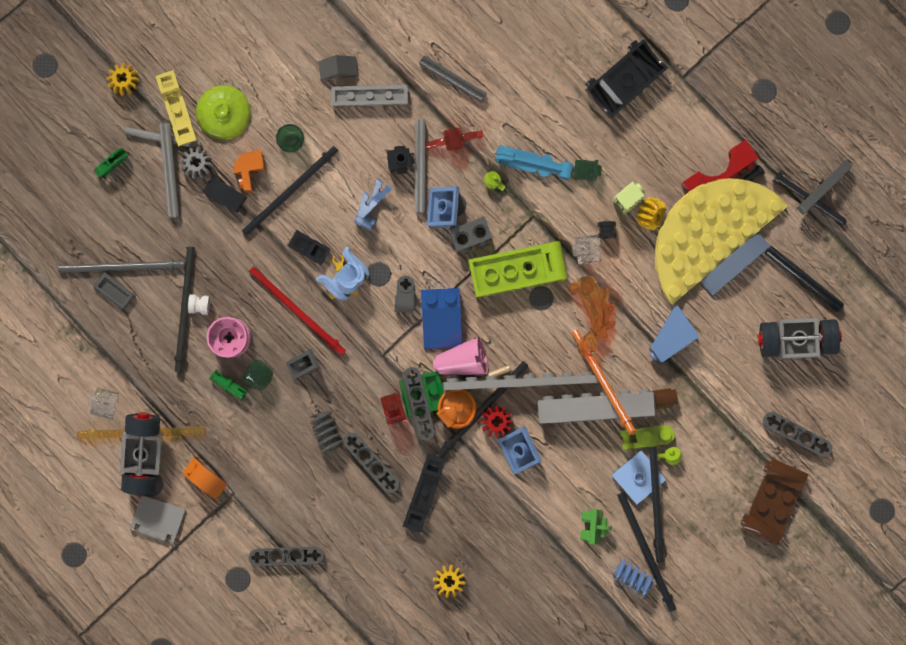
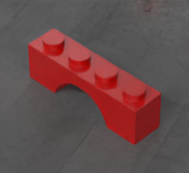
[681,139,759,193]

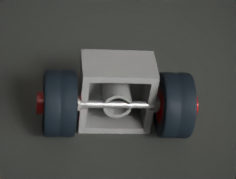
[757,318,842,360]
[120,412,163,496]

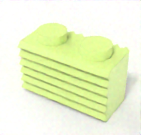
[613,182,645,215]

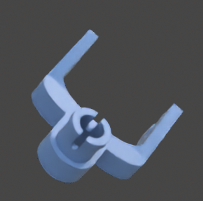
[354,178,392,231]

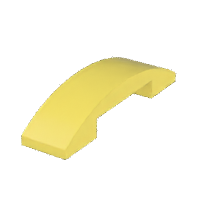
[156,70,197,146]

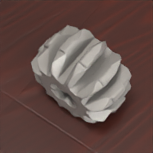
[180,147,213,179]

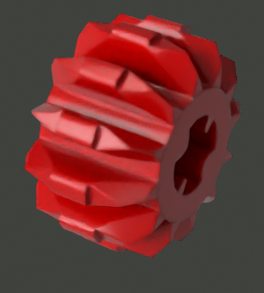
[480,406,513,439]

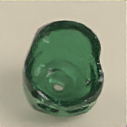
[242,359,274,390]

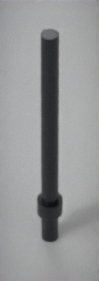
[649,446,665,563]

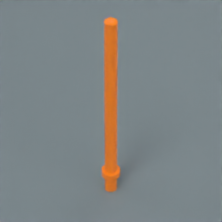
[572,330,636,435]

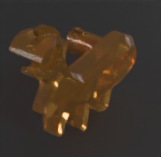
[568,276,616,357]

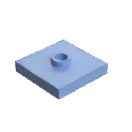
[611,451,666,505]

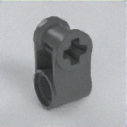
[394,276,415,313]

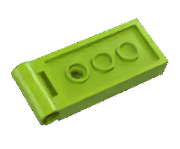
[468,241,568,299]

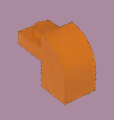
[233,150,265,193]
[182,458,227,500]

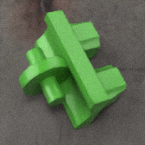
[580,509,613,545]

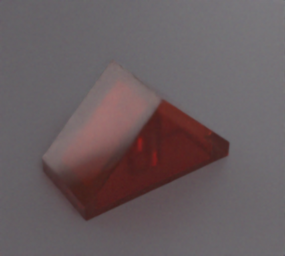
[380,392,407,426]

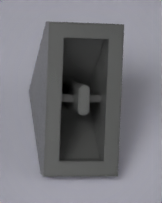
[318,55,358,80]
[286,349,321,380]

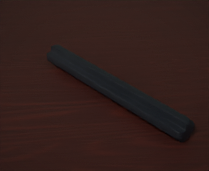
[765,246,844,312]

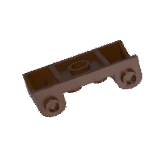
[740,459,809,545]

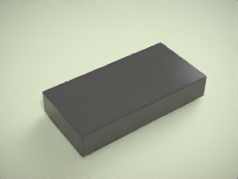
[93,272,135,310]

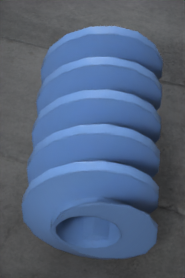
[612,558,656,598]

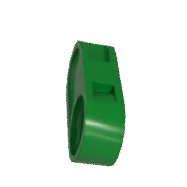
[94,148,129,179]

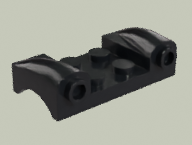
[585,39,668,119]

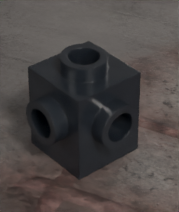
[387,146,415,174]

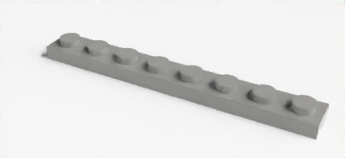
[442,371,598,390]

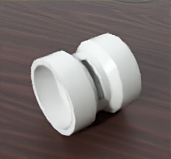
[188,294,210,315]

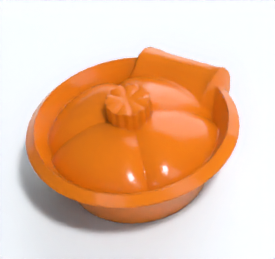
[437,389,477,428]

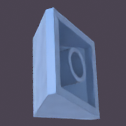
[427,186,459,228]
[498,426,542,475]

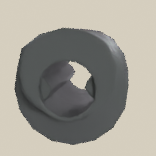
[309,411,343,454]

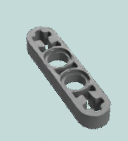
[796,159,853,215]
[402,367,434,441]
[762,412,832,457]
[343,433,399,493]
[248,547,324,566]

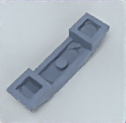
[700,232,770,296]

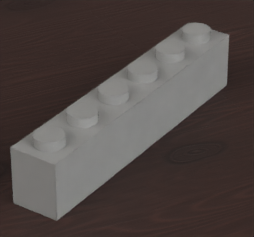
[538,389,657,424]

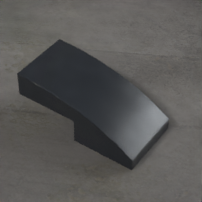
[203,176,247,213]
[287,230,331,265]

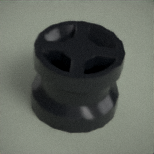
[597,221,617,239]

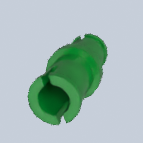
[209,369,248,401]

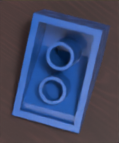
[421,288,462,349]

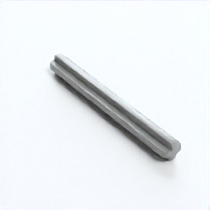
[415,119,425,213]
[160,123,179,218]

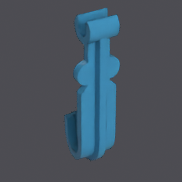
[495,145,574,180]

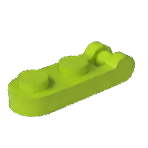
[620,425,675,450]

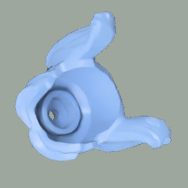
[316,247,370,301]

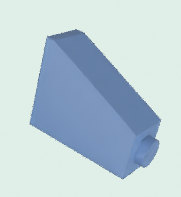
[649,305,699,364]

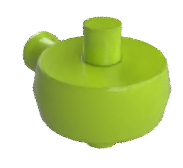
[484,171,505,191]
[658,447,683,465]

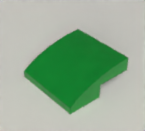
[399,371,444,418]

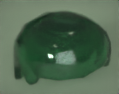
[276,124,305,153]

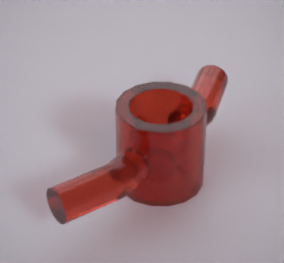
[425,128,483,151]

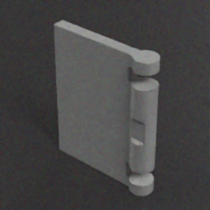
[130,496,185,544]

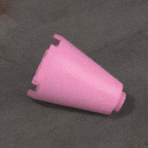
[433,337,488,376]

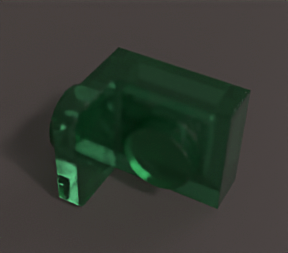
[573,160,602,181]

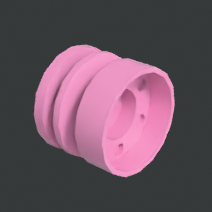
[207,317,251,358]

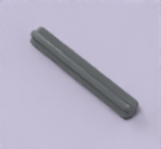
[419,56,487,102]

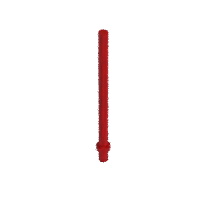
[249,266,346,356]

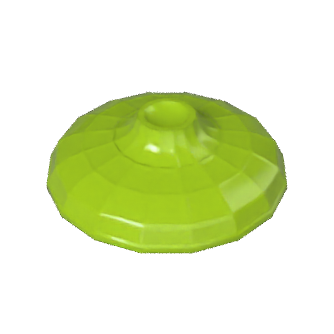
[195,85,251,141]

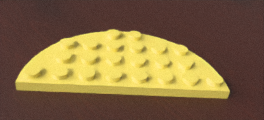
[655,178,787,305]

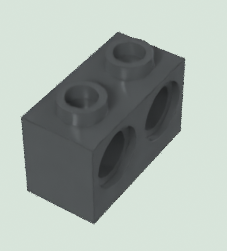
[449,216,493,255]

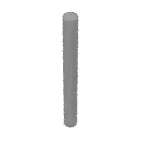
[125,127,201,149]

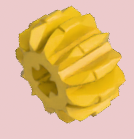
[106,63,140,96]
[636,197,667,230]
[433,565,466,598]

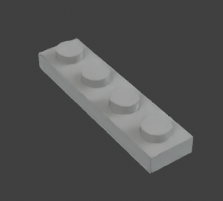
[331,85,408,107]

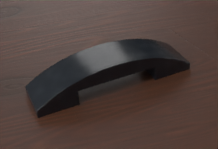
[402,453,446,533]

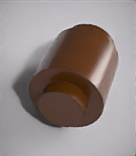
[652,388,678,409]

